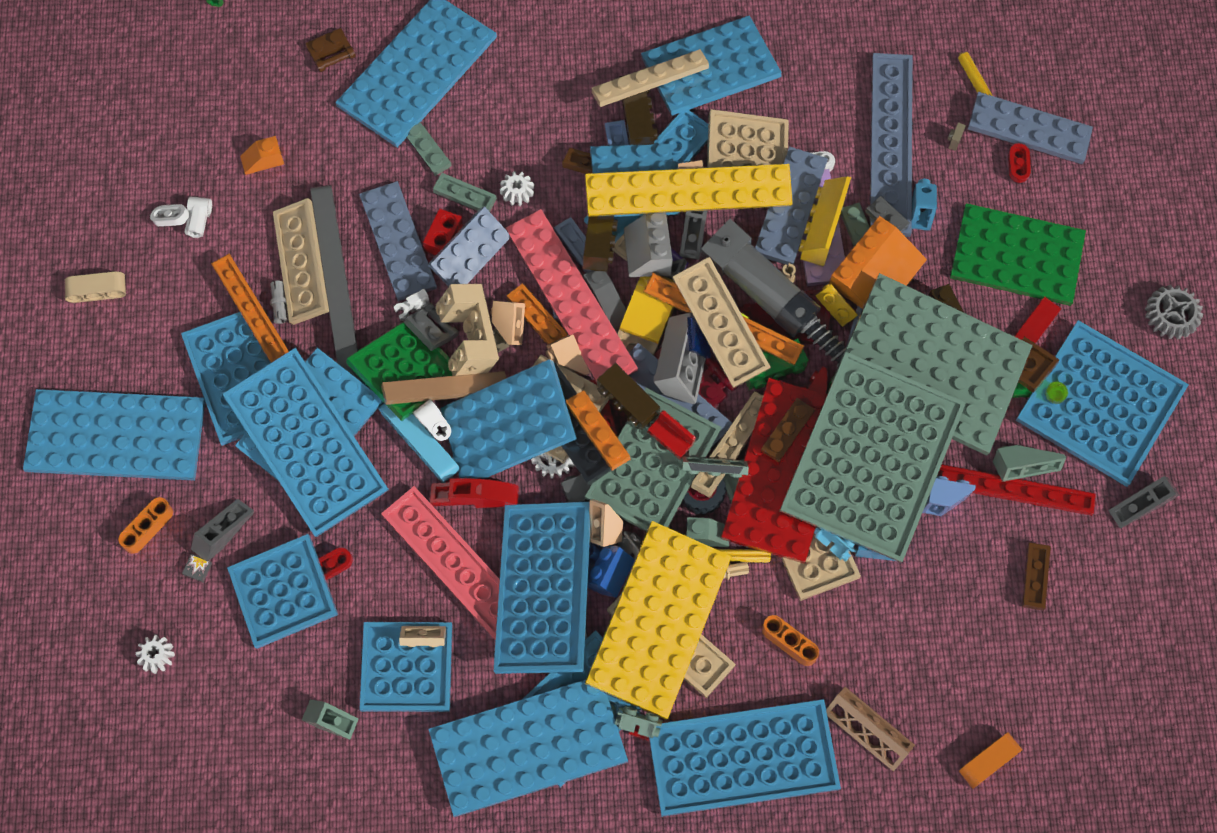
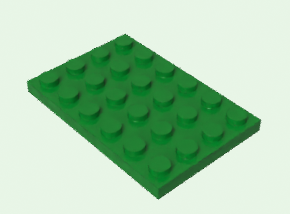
[950,203,1086,306]

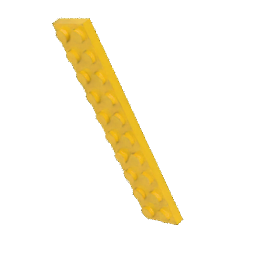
[585,164,793,217]

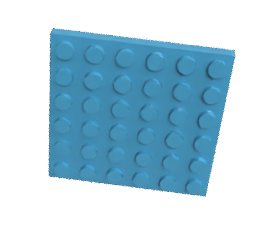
[1016,320,1189,487]

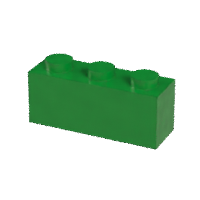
[746,339,808,390]

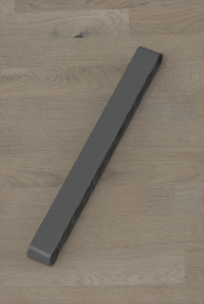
[310,185,363,383]

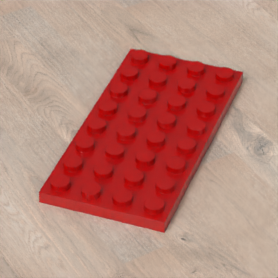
[721,378,827,564]

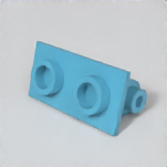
[814,527,857,562]

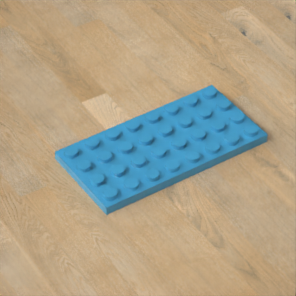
[335,0,497,148]
[223,348,389,537]
[23,389,205,480]
[493,502,590,674]
[429,680,628,817]
[649,699,841,817]

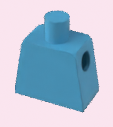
[912,178,937,230]

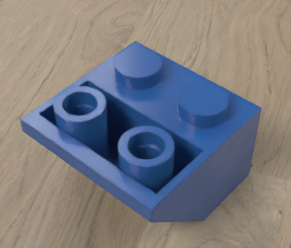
[587,542,635,598]

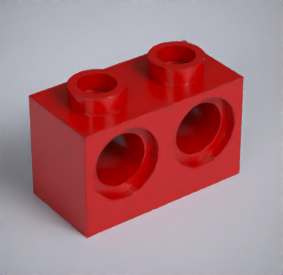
[423,208,464,255]

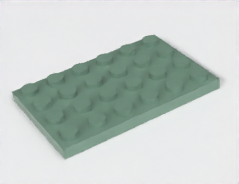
[585,388,722,532]

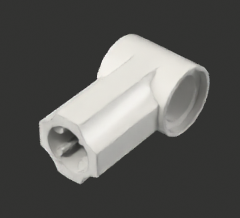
[184,196,212,238]

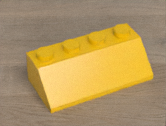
[798,176,851,266]

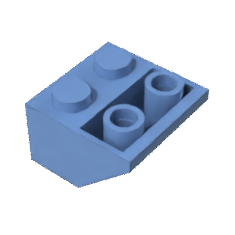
[922,476,976,516]

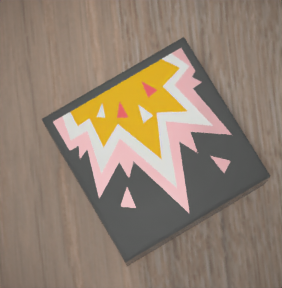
[182,554,212,583]

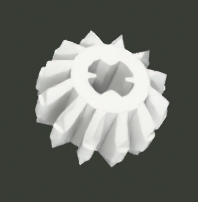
[500,171,534,206]
[135,635,175,674]

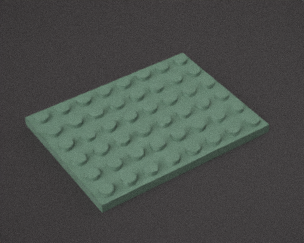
[831,273,1032,455]
[779,352,966,563]

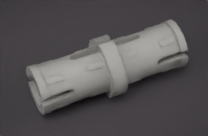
[270,281,287,324]

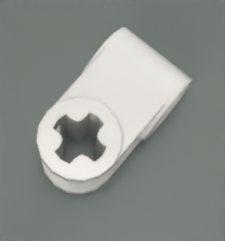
[413,399,451,441]

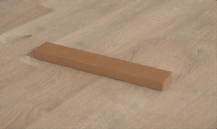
[381,371,506,405]

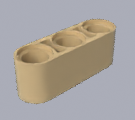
[65,272,126,303]

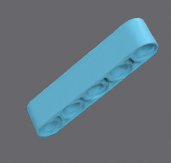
[378,403,460,483]

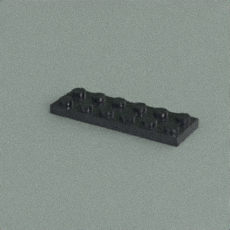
[554,362,611,485]

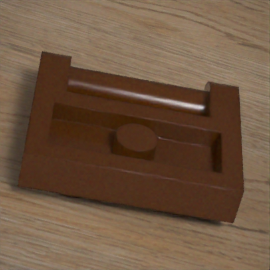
[305,28,356,72]

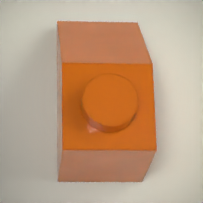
[240,136,284,175]

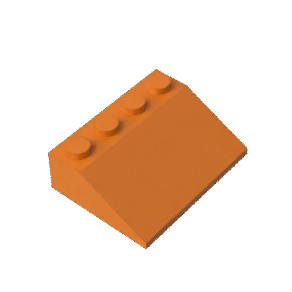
[829,216,927,309]

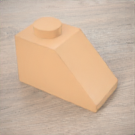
[491,301,525,345]
[546,335,590,375]
[589,499,623,547]

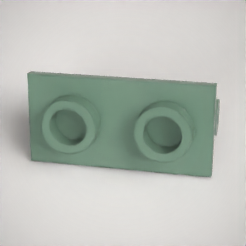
[615,707,663,738]

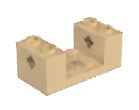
[436,284,499,376]

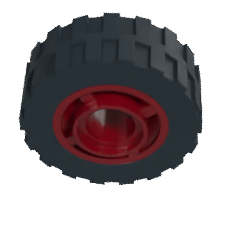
[682,474,726,515]

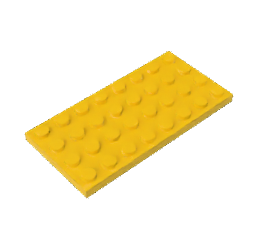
[584,521,732,719]

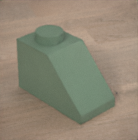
[686,517,729,547]
[302,699,358,740]

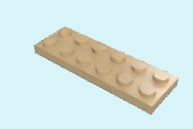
[273,198,329,325]
[673,257,771,388]
[607,595,736,698]

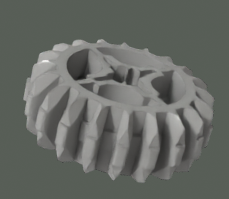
[1145,284,1203,340]

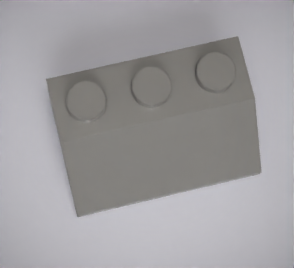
[624,213,672,277]

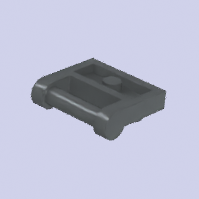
[404,303,459,351]

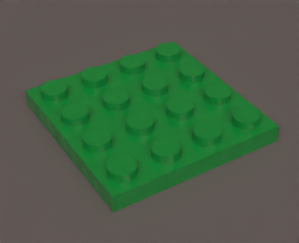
[346,322,453,421]

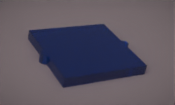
[687,316,711,359]

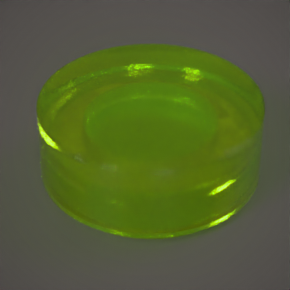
[1045,382,1068,404]

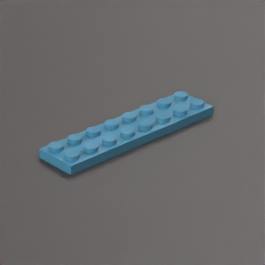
[584,110,709,243]

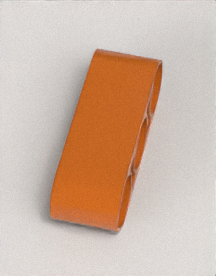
[118,497,173,554]
[762,615,819,666]
[959,732,1023,789]

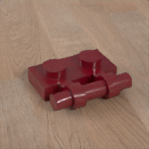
[698,357,738,407]

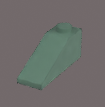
[993,445,1066,481]

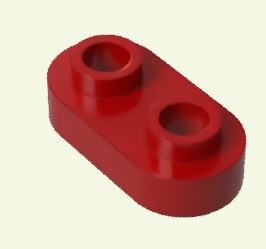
[1008,143,1031,183]
[318,548,353,581]

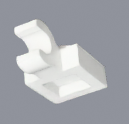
[394,289,430,321]

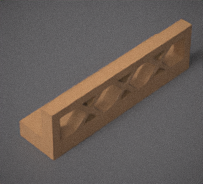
[826,687,915,772]

